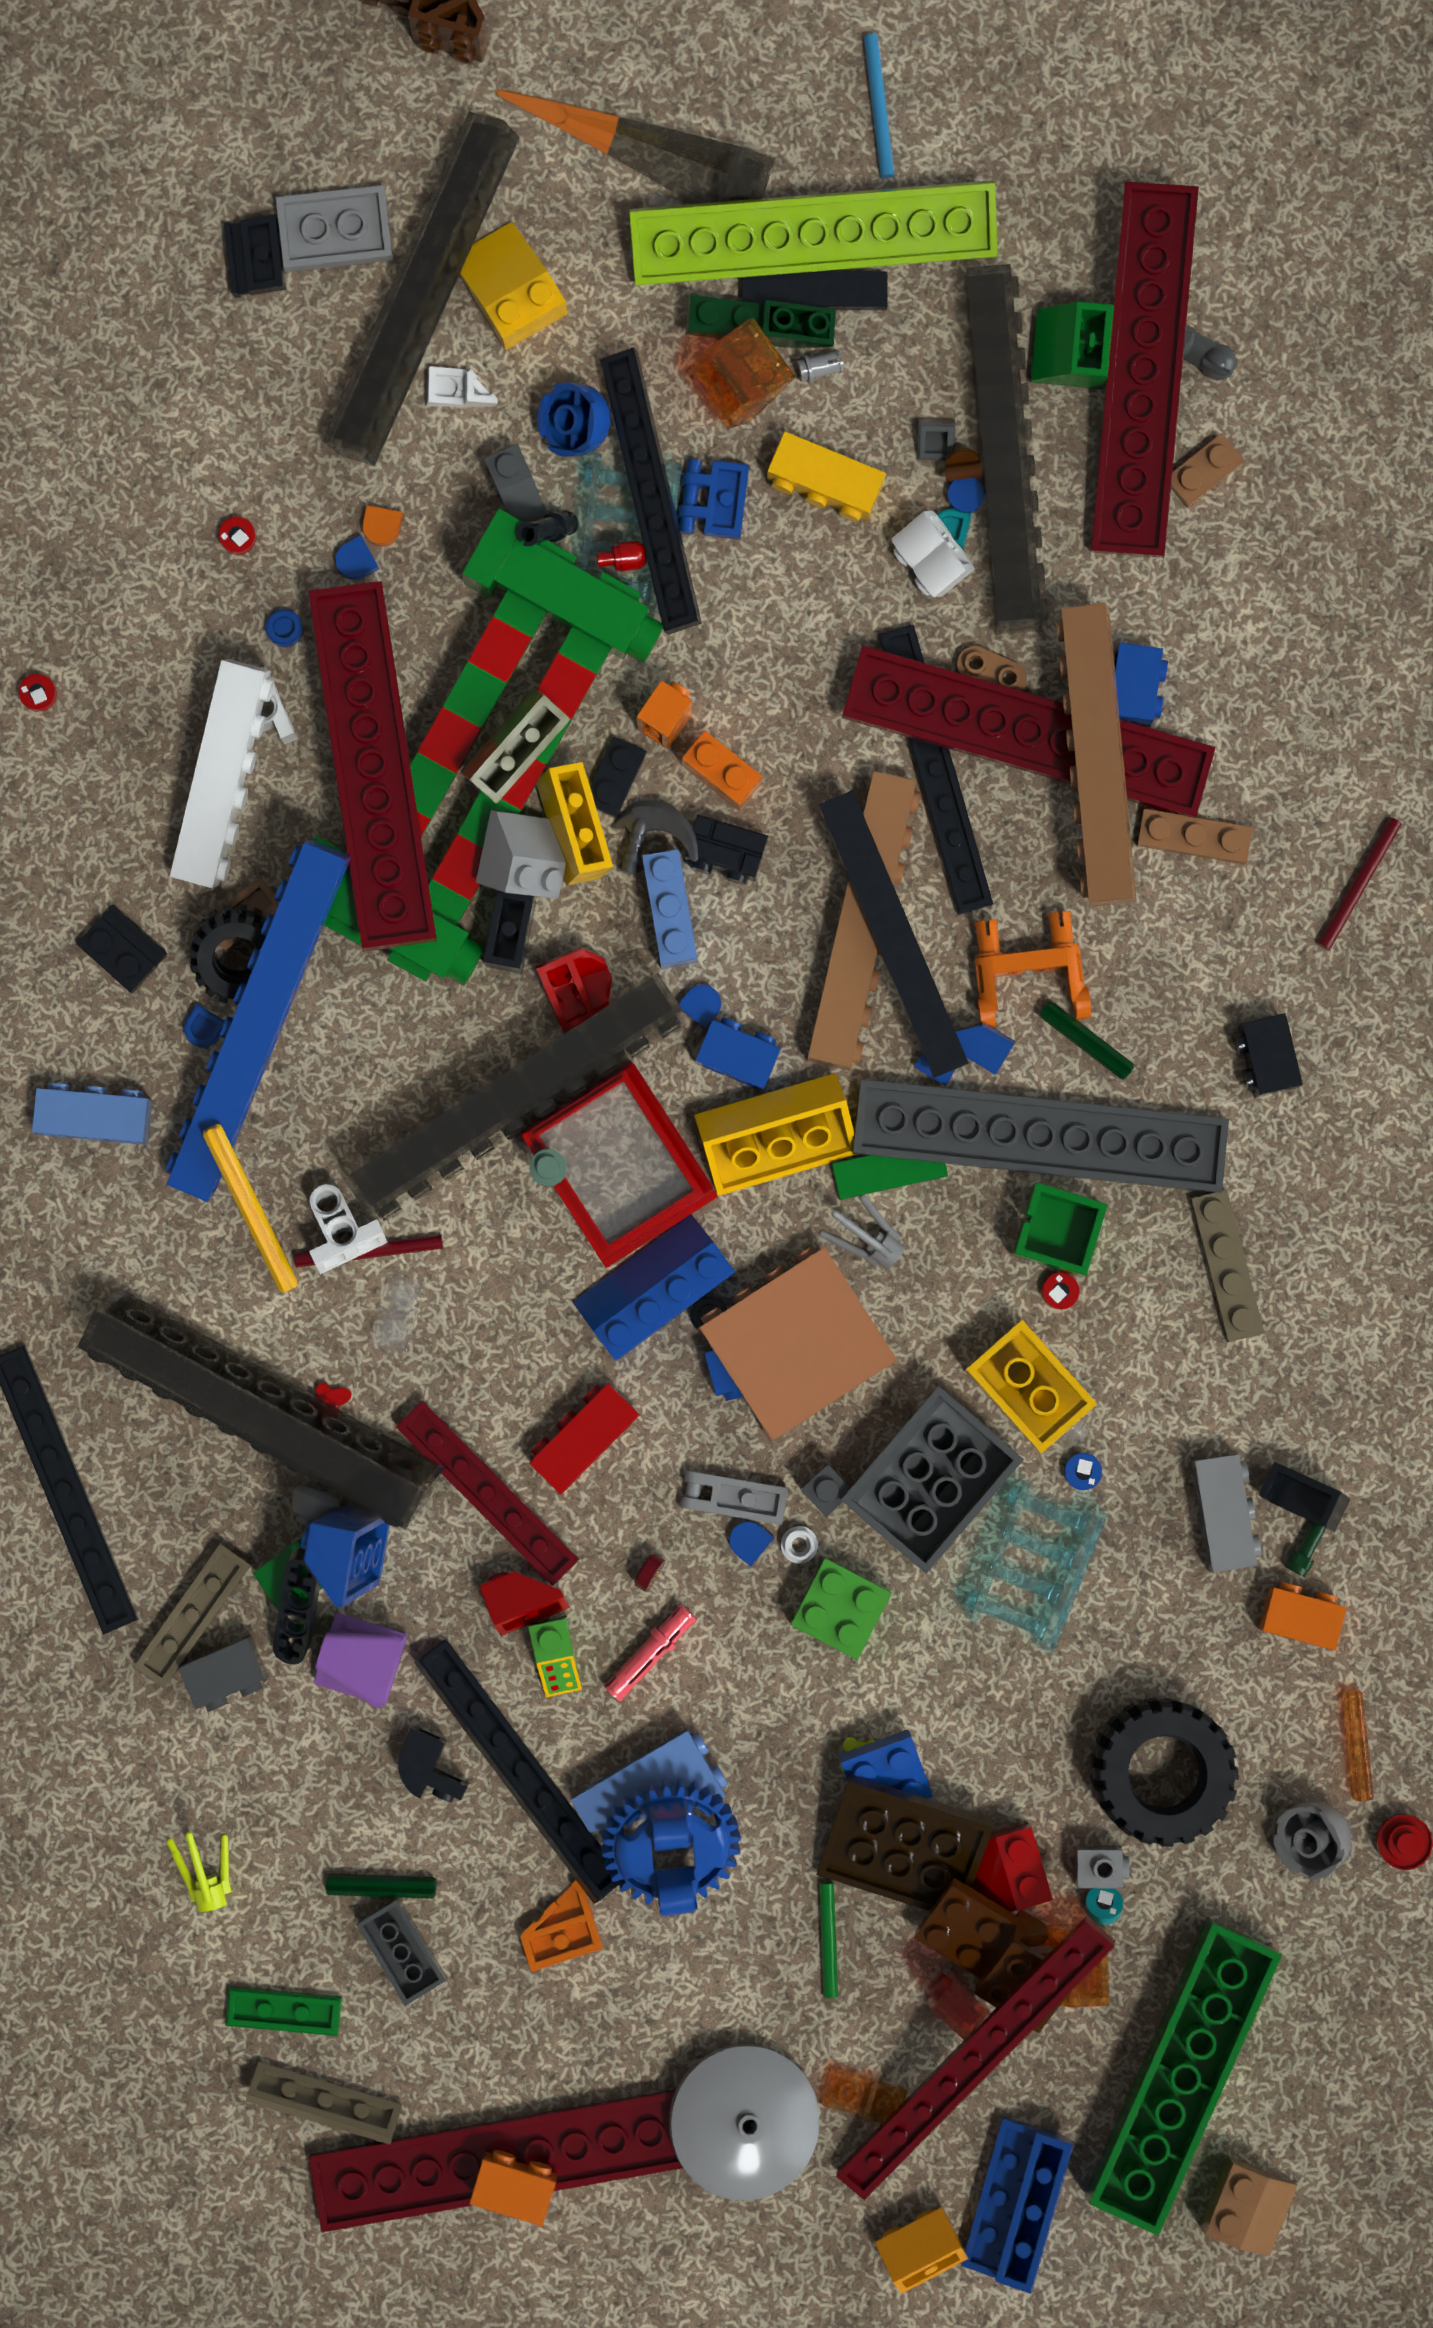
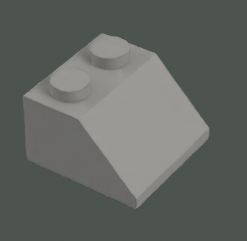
[476,810,566,899]

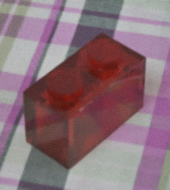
[926,1969,990,2040]

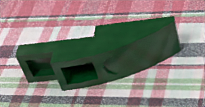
[685,295,836,348]

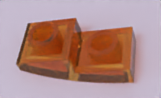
[819,2066,907,2123]

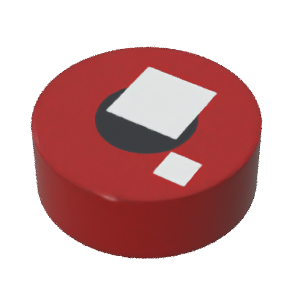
[218,517,256,555]
[19,674,57,712]
[1042,1272,1080,1310]

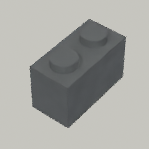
[178,1636,269,1712]

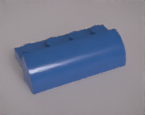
[961,2117,1074,2294]

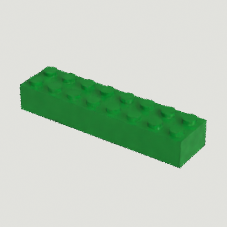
[1084,1917,1282,2236]

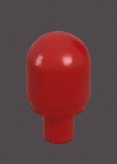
[596,541,647,572]

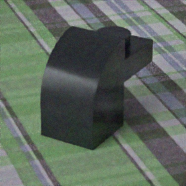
[398,1725,469,1803]

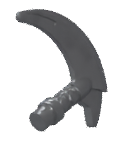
[611,800,698,875]

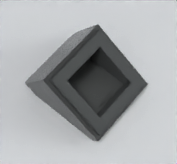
[917,417,955,460]

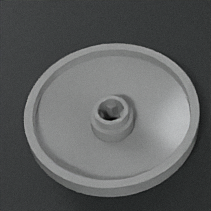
[669,2044,820,2201]

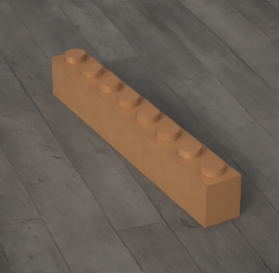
[1056,603,1137,907]
[807,771,921,1071]

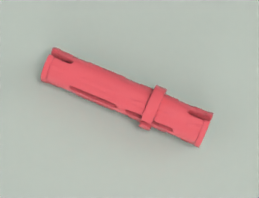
[603,1603,697,1702]

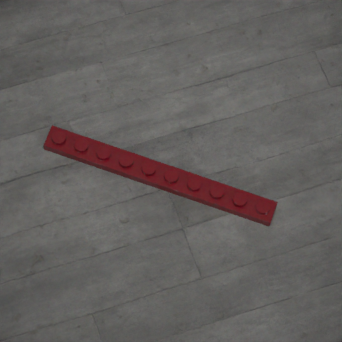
[836,1915,1116,2200]

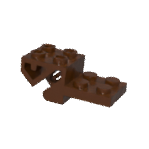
[359,0,489,64]
[914,1878,1070,2033]

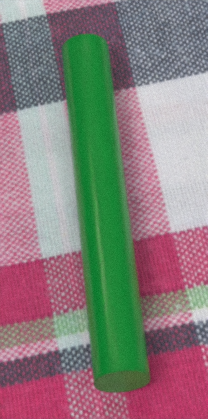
[819,1882,838,1998]

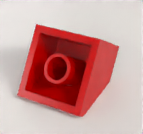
[972,1822,1053,1912]

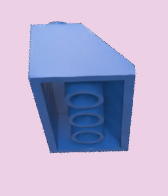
[573,1214,735,1362]
[301,1503,392,1608]

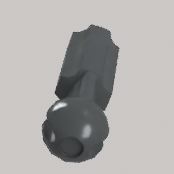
[1183,324,1237,381]

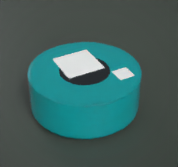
[1085,1888,1123,1925]

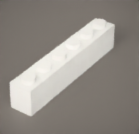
[170,659,274,888]

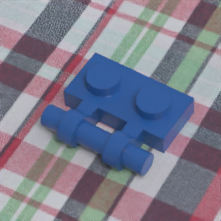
[677,459,749,540]

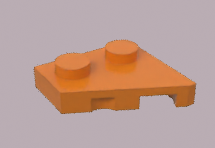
[520,1880,604,1972]

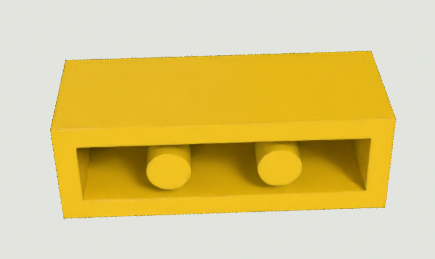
[767,431,886,522]
[537,762,613,886]

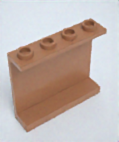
[697,1246,897,1442]

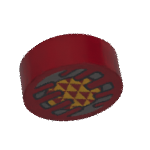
[634,1554,665,1593]

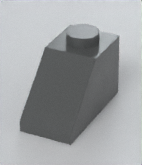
[484,444,547,522]

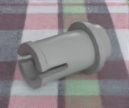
[796,349,844,384]

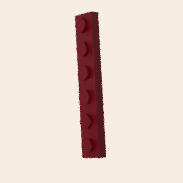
[396,1401,580,1586]

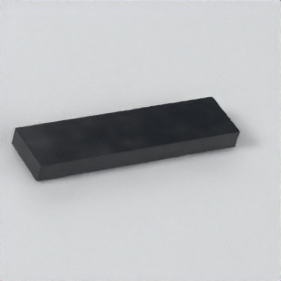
[742,271,888,310]

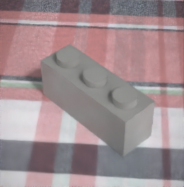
[1191,1454,1262,1573]

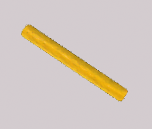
[203,1124,297,1293]

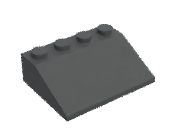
[840,1386,1024,1574]

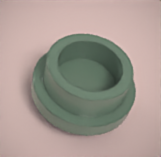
[529,1149,567,1187]

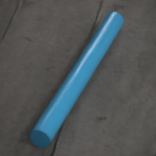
[863,33,895,179]

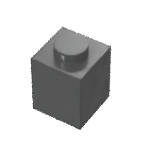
[800,1464,850,1517]

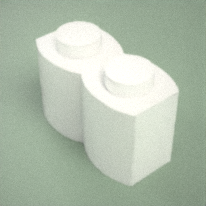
[891,511,975,597]

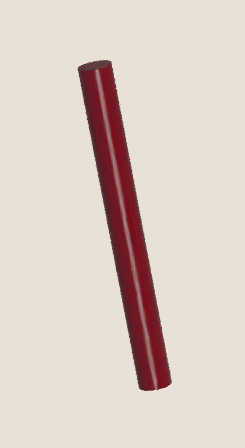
[1317,817,1402,951]
[294,1234,444,1268]

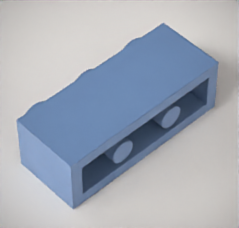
[642,849,698,970]
[32,1083,153,1145]

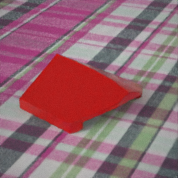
[535,946,612,1032]

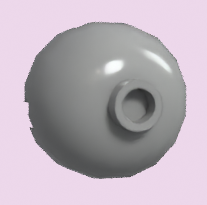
[1274,1800,1351,1880]

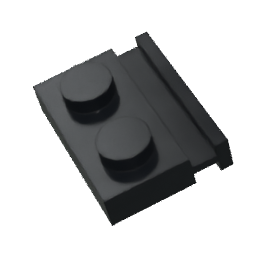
[224,214,287,298]
[76,905,168,994]

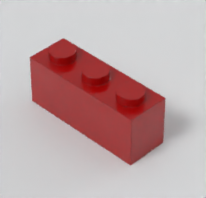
[529,1383,640,1495]

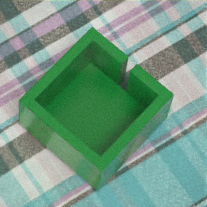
[1011,1182,1108,1277]

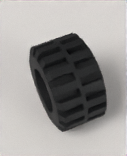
[190,904,266,1005]

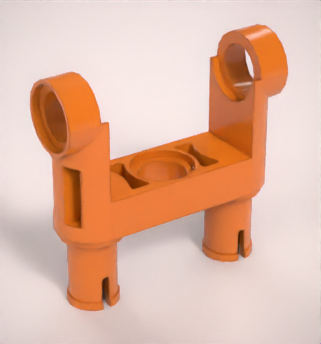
[974,911,1091,1029]

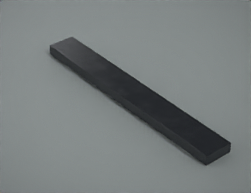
[600,347,702,635]
[878,624,994,915]
[818,790,969,1079]
[0,1345,139,1635]
[414,1639,620,1904]

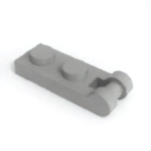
[679,1470,788,1525]

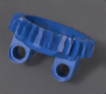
[602,1777,741,1917]

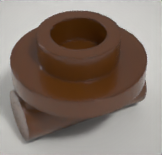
[945,448,983,482]

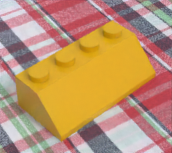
[694,1073,859,1196]

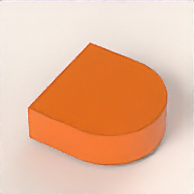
[363,505,403,547]

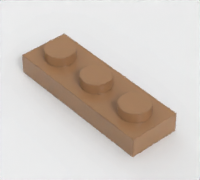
[1137,809,1253,865]

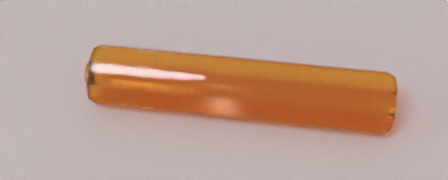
[1341,1689,1374,1802]

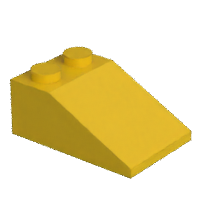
[450,222,568,351]
[965,1320,1097,1454]

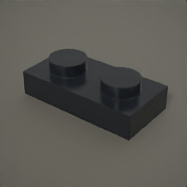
[590,736,647,819]

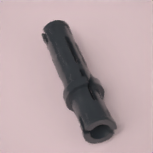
[516,511,579,546]

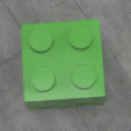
[790,1557,892,1660]

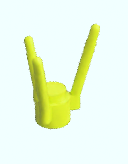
[166,1831,232,1912]

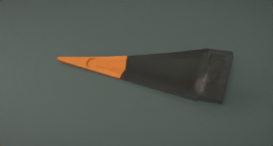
[496,89,776,204]

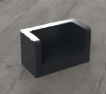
[1259,1462,1350,1533]

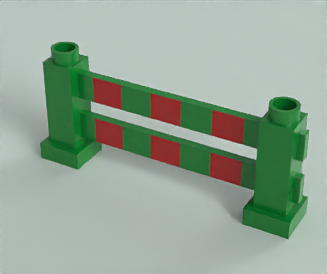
[314,508,664,986]

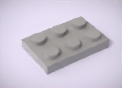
[276,185,393,273]

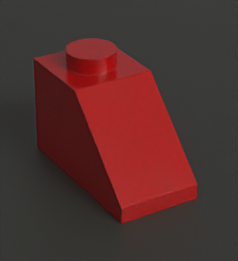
[479,1572,570,1636]

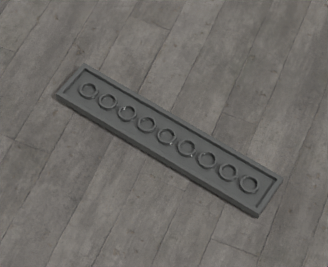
[852,1079,1229,1193]

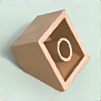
[1199,2155,1298,2256]

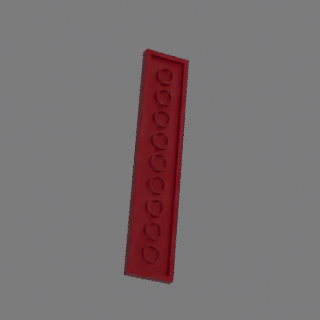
[1091,181,1199,558]
[308,581,437,952]
[842,645,1216,818]
[309,2089,683,2233]

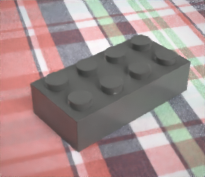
[357,1898,447,2006]

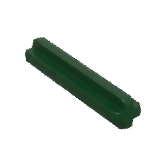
[1039,1001,1134,1080]
[325,1874,437,1899]

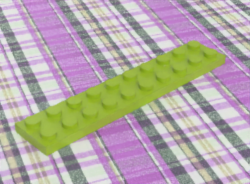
[629,180,998,286]

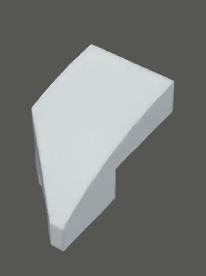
[426,366,498,407]

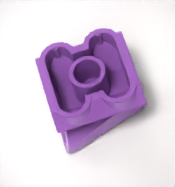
[314,1612,408,1709]

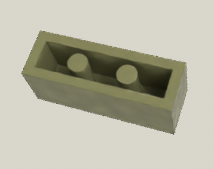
[460,688,570,804]

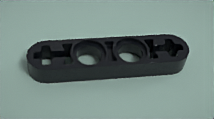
[273,1547,320,1665]

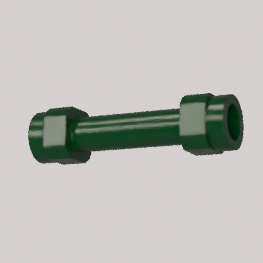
[1285,1522,1326,1578]

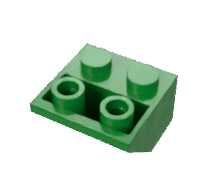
[1030,301,1114,389]

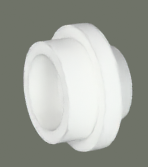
[781,1526,818,1564]

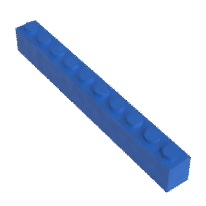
[165,839,351,1202]

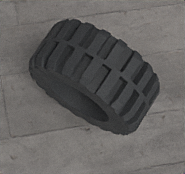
[1090,1698,1239,1847]

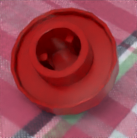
[1376,1813,1433,1871]

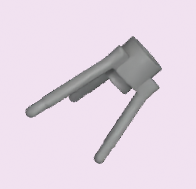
[819,1195,905,1270]

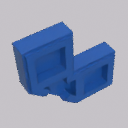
[914,1022,1016,1086]

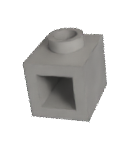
[1074,1846,1130,1888]

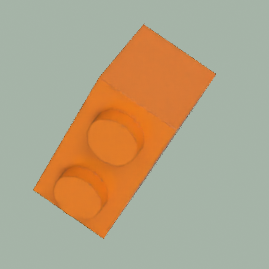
[637,680,693,750]
[682,730,762,811]
[1258,1581,1347,1651]
[470,2150,558,2227]

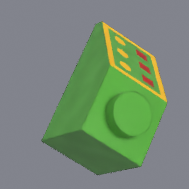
[528,1616,583,1698]

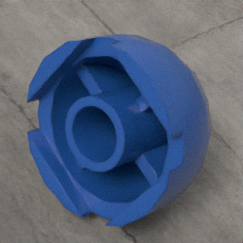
[537,382,611,457]

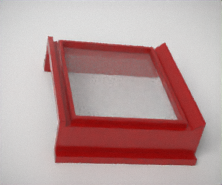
[519,1061,718,1268]

